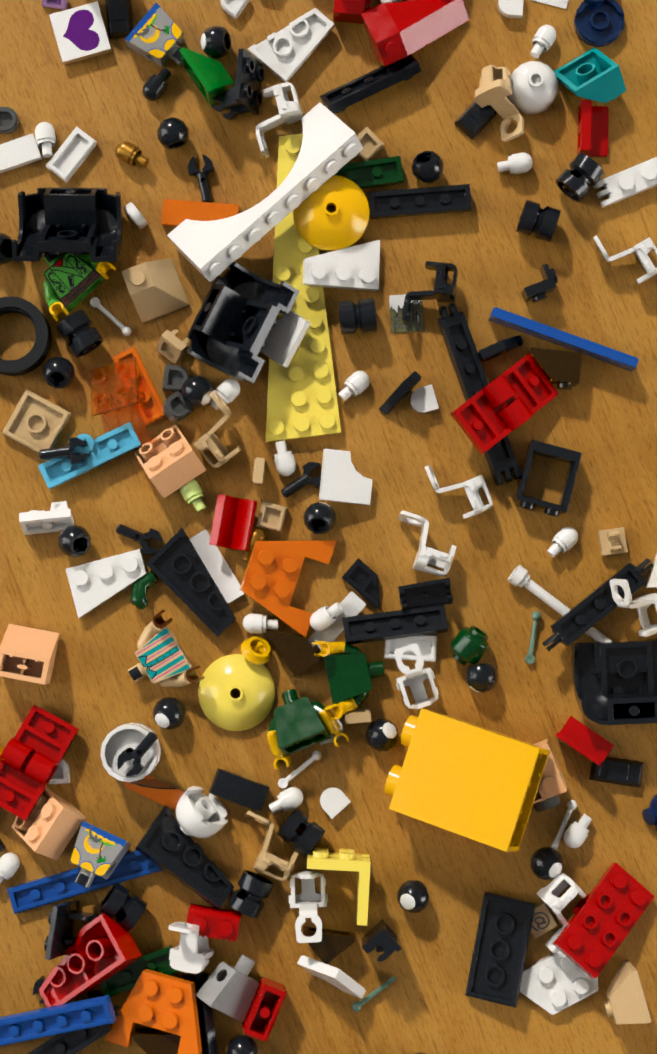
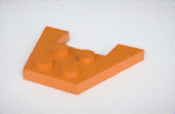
[240,540,337,638]
[104,969,202,1054]

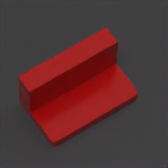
[577,100,609,157]
[209,494,257,551]
[555,716,614,767]

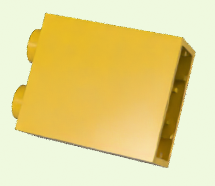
[385,708,550,852]

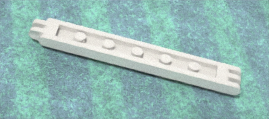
[593,157,657,208]

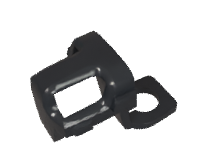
[402,261,458,325]

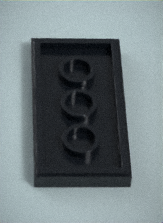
[465,892,536,1008]

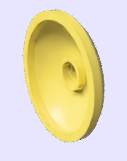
[198,654,275,731]

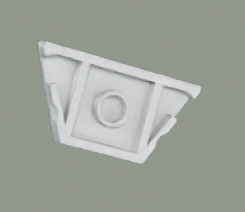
[520,950,598,1015]

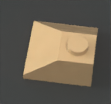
[121,258,190,324]
[603,960,652,1024]

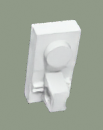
[19,501,75,535]

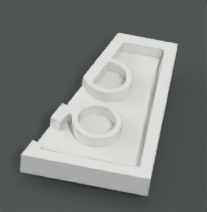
[247,8,335,83]
[302,240,380,291]
[66,549,147,618]

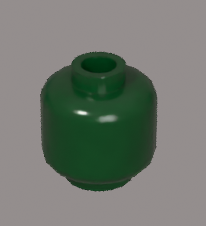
[451,626,489,665]

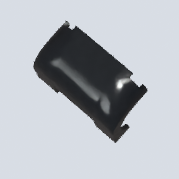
[11,188,122,262]
[186,262,300,384]
[572,639,657,725]

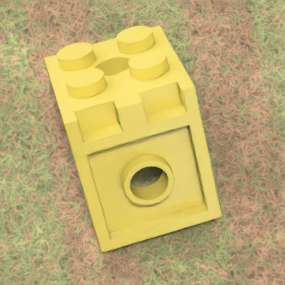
[307,847,371,926]

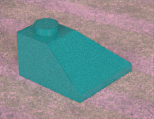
[554,47,627,103]

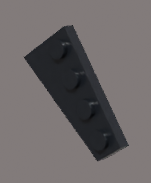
[146,528,236,637]
[135,805,234,910]

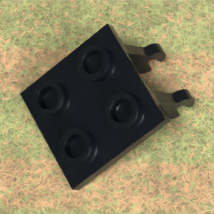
[212,49,265,120]
[44,900,101,960]

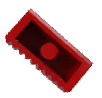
[186,904,242,942]
[242,977,287,1042]

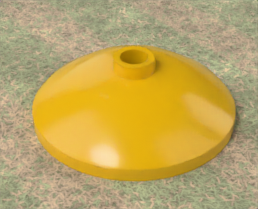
[293,175,369,251]

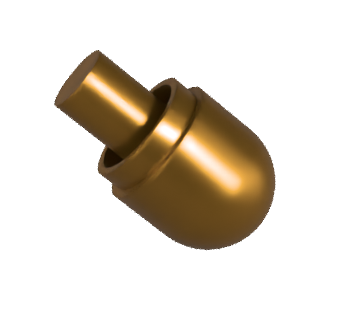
[115,141,149,168]
[242,528,266,562]

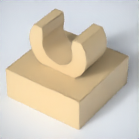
[156,329,189,364]
[597,527,628,556]

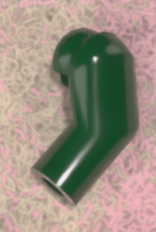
[130,571,158,609]

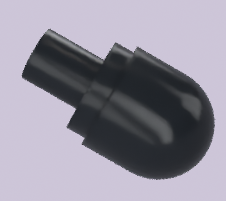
[142,68,171,101]

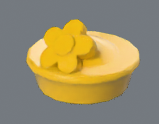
[241,636,271,665]

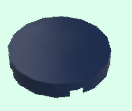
[574,0,624,47]

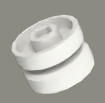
[100,722,161,782]

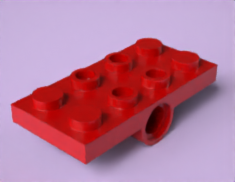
[450,353,559,454]
[0,704,79,821]
[553,862,655,979]

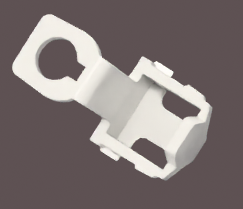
[256,82,303,158]
[593,235,657,284]
[425,465,493,519]
[398,511,457,577]
[610,579,657,637]
[394,643,439,709]
[288,871,328,943]
[536,873,587,954]
[168,922,214,974]

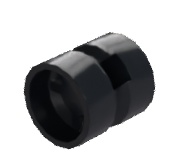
[556,153,604,202]
[516,200,561,242]
[338,298,377,335]
[56,310,104,358]
[276,808,325,857]
[228,870,274,918]
[98,883,148,931]

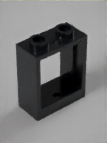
[514,440,582,517]

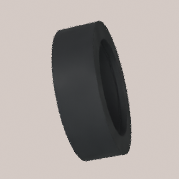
[0,297,52,376]

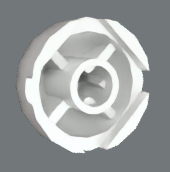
[508,61,558,114]
[175,786,228,838]

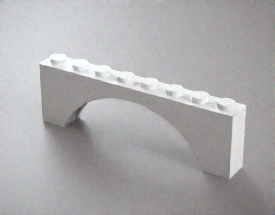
[167,102,364,282]

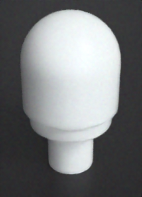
[530,25,557,59]
[35,122,56,158]
[497,152,533,175]
[338,371,370,401]
[210,378,240,411]
[274,440,296,476]
[547,527,578,558]
[310,602,343,631]
[243,613,279,634]
[268,787,303,814]
[563,814,593,848]
[0,853,20,884]

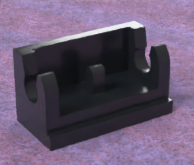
[398,578,453,610]
[361,919,402,962]

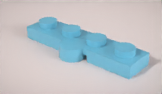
[38,422,142,489]

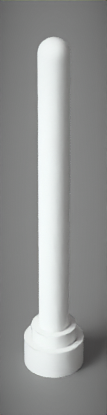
[507,564,612,643]

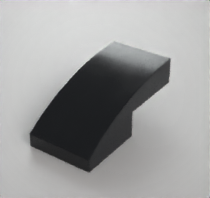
[209,768,270,812]

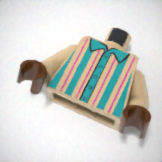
[128,610,205,688]

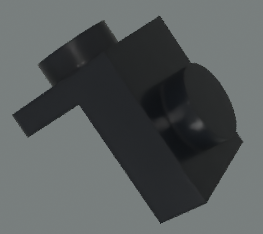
[521,264,558,303]

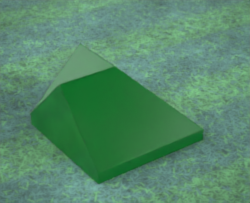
[179,47,234,107]

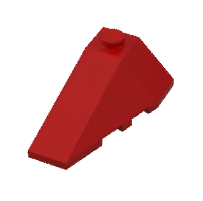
[360,0,469,66]
[38,913,142,1007]

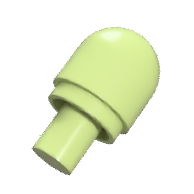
[179,479,206,512]

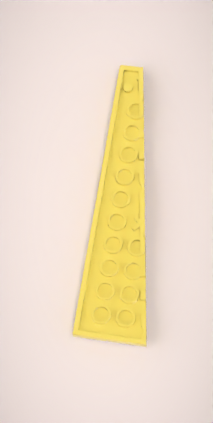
[265,133,341,443]

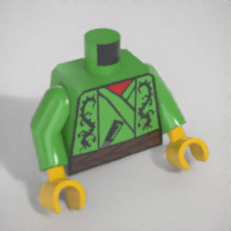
[42,253,116,321]

